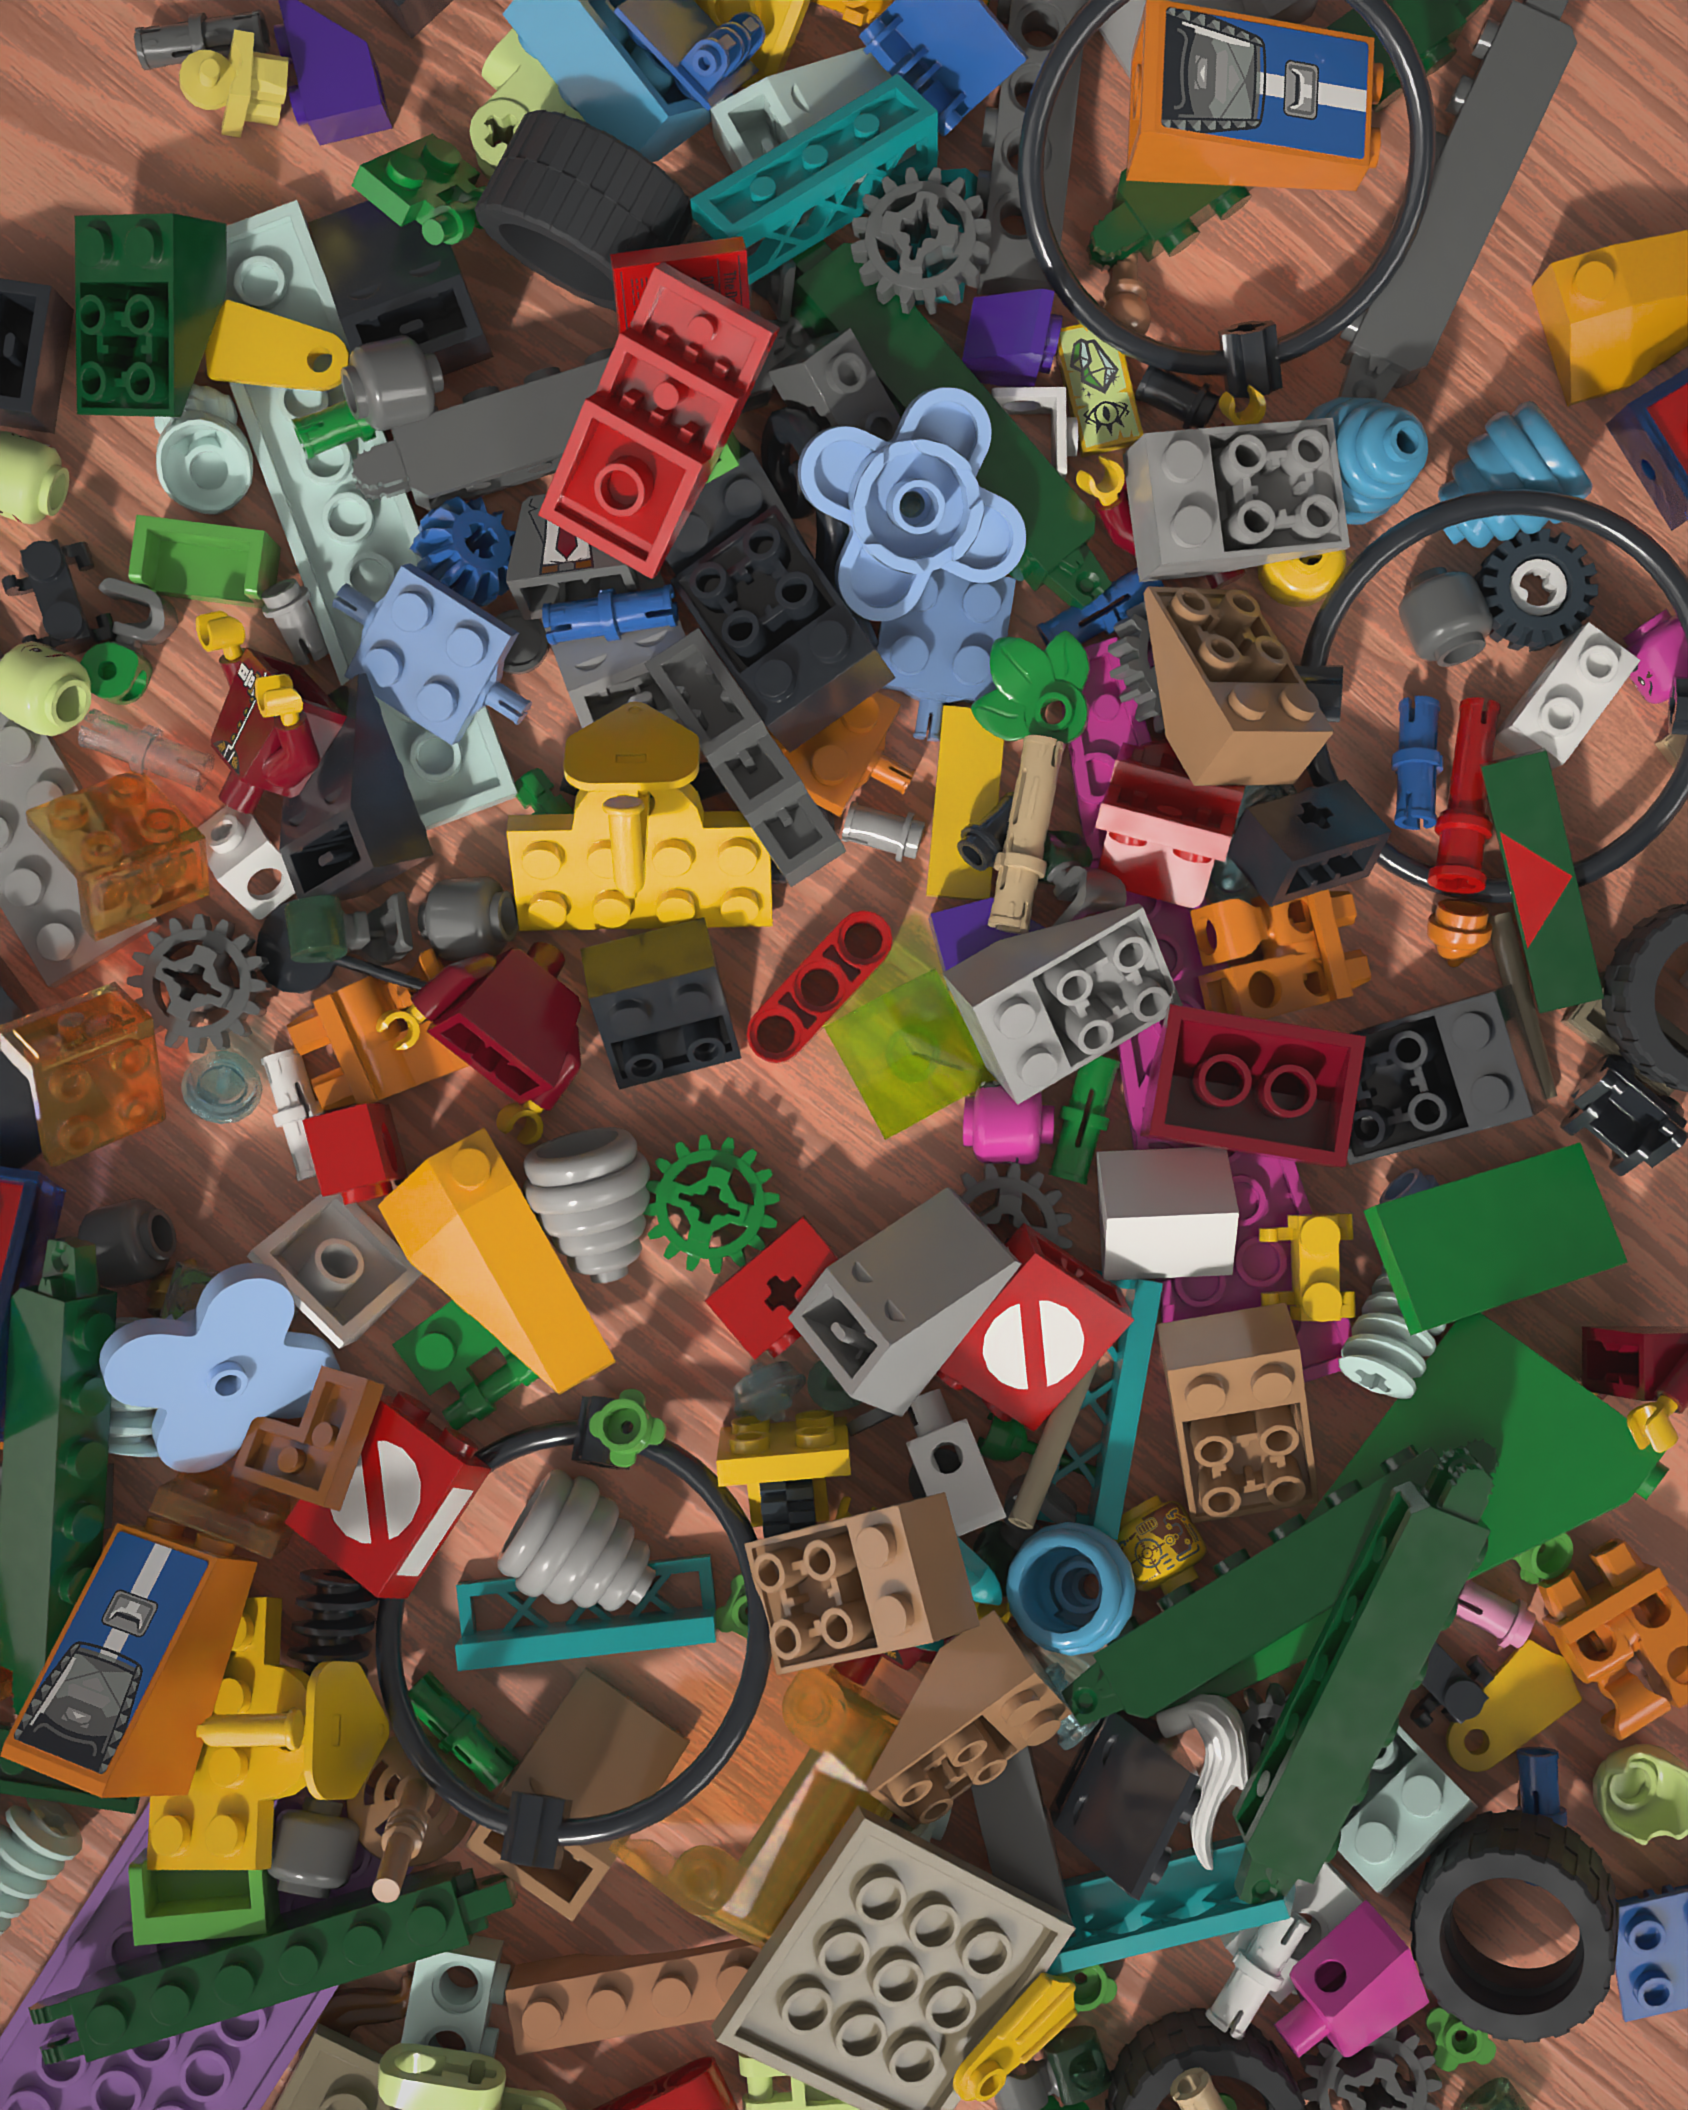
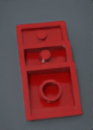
[538,262,780,579]

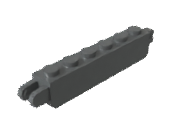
[1338,0,1577,402]
[351,310,812,511]

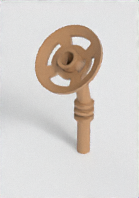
[346,1735,476,1903]

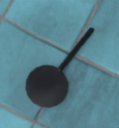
[256,899,428,994]

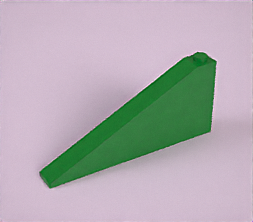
[1156,1312,1669,1718]

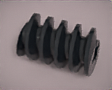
[287,1569,380,1677]

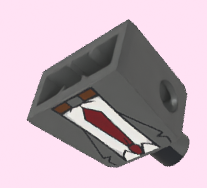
[506,494,641,621]

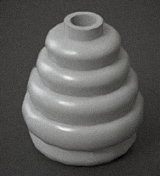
[522,1127,650,1283]
[497,1470,656,1611]

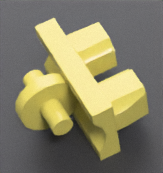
[179,29,288,138]

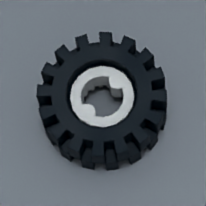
[1474,528,1599,652]

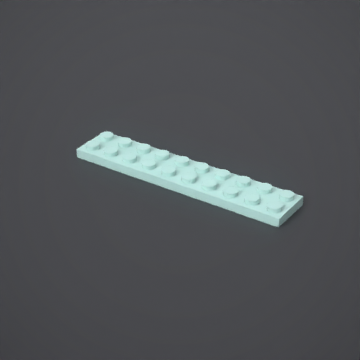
[221,200,518,831]

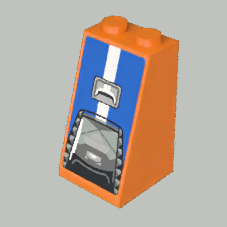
[1126,0,1384,191]
[0,1516,258,1798]

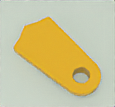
[205,300,350,391]
[1446,1639,1582,1772]
[953,1972,1078,2102]

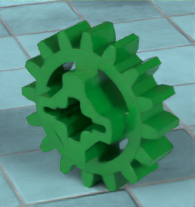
[643,1135,780,1274]

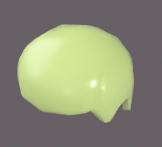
[1593,1744,1688,1845]

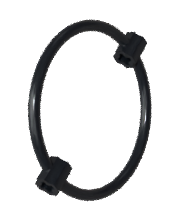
[1018,0,1436,399]
[1293,488,1688,903]
[375,1396,772,1869]

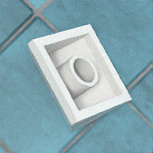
[1096,1147,1239,1280]
[247,1194,422,1349]

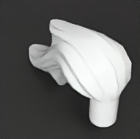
[1156,1694,1250,1870]

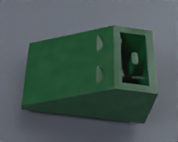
[74,213,227,418]

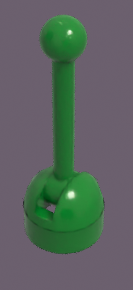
[977,1411,1096,1477]

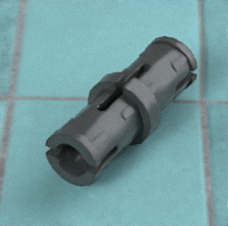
[134,10,270,70]

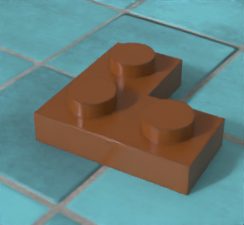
[231,1365,385,1512]

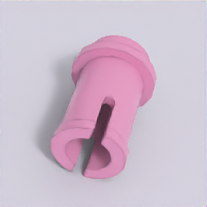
[1456,1579,1536,1648]

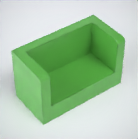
[128,515,281,608]
[128,1848,280,1946]

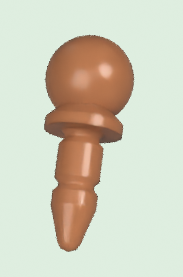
[1103,253,1151,335]

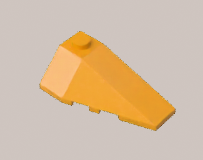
[1531,230,1688,407]
[378,1127,616,1395]

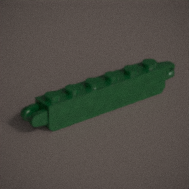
[1086,0,1489,272]
[791,221,1112,610]
[0,1236,118,1715]
[1061,1438,1499,1726]
[1232,1447,1494,1905]
[28,1862,518,2065]

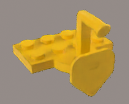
[506,701,773,931]
[147,1597,390,1870]

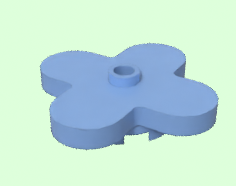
[798,387,1026,621]
[99,1263,341,1473]

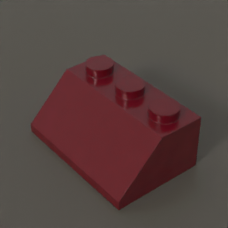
[1140,1004,1366,1167]

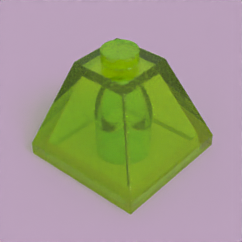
[824,969,996,1140]

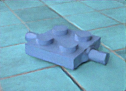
[332,563,532,745]
[876,568,1016,742]

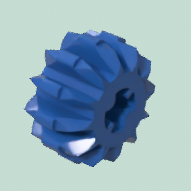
[410,496,516,607]

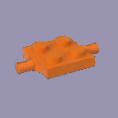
[727,669,916,817]

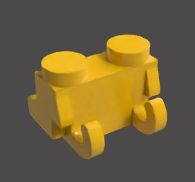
[1259,1213,1356,1322]

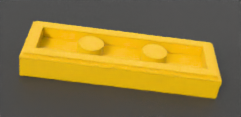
[926,705,1004,901]

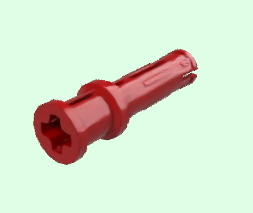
[1427,697,1501,894]

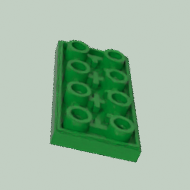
[1363,1142,1628,1336]

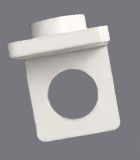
[991,387,1078,480]
[192,805,295,920]

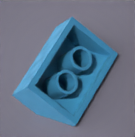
[502,0,733,162]

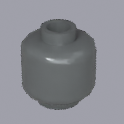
[341,335,444,431]
[1398,567,1493,667]
[418,876,518,961]
[78,1198,177,1288]
[267,1797,360,1899]

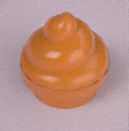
[1427,899,1493,968]

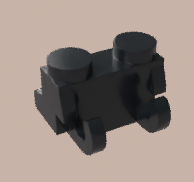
[1,539,117,655]
[1560,1054,1688,1176]
[1410,1641,1496,1729]

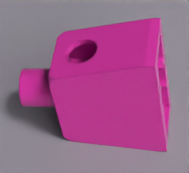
[1274,1899,1429,2058]

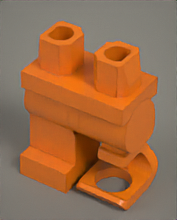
[1190,889,1371,1020]
[286,948,469,1111]
[1537,1537,1688,1741]

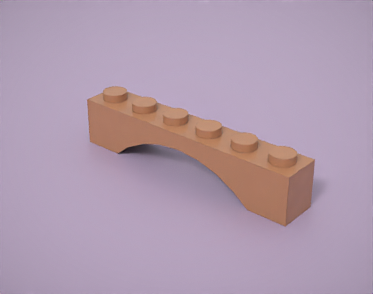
[505,1927,777,2056]

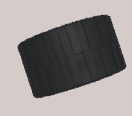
[475,110,695,312]
[1602,901,1688,1092]
[1410,1809,1620,2043]
[1105,2008,1307,2110]

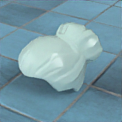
[154,384,253,515]

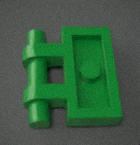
[351,133,486,245]
[392,1300,540,1431]

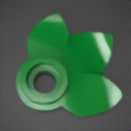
[971,630,1090,745]

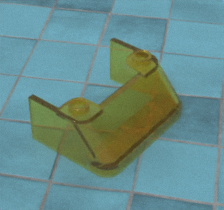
[608,1633,902,1949]

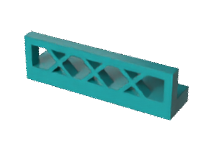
[691,74,938,285]
[1037,1269,1163,1540]
[455,1554,719,1671]
[1046,1835,1296,1975]

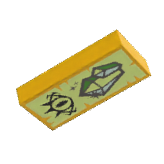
[1056,324,1143,458]

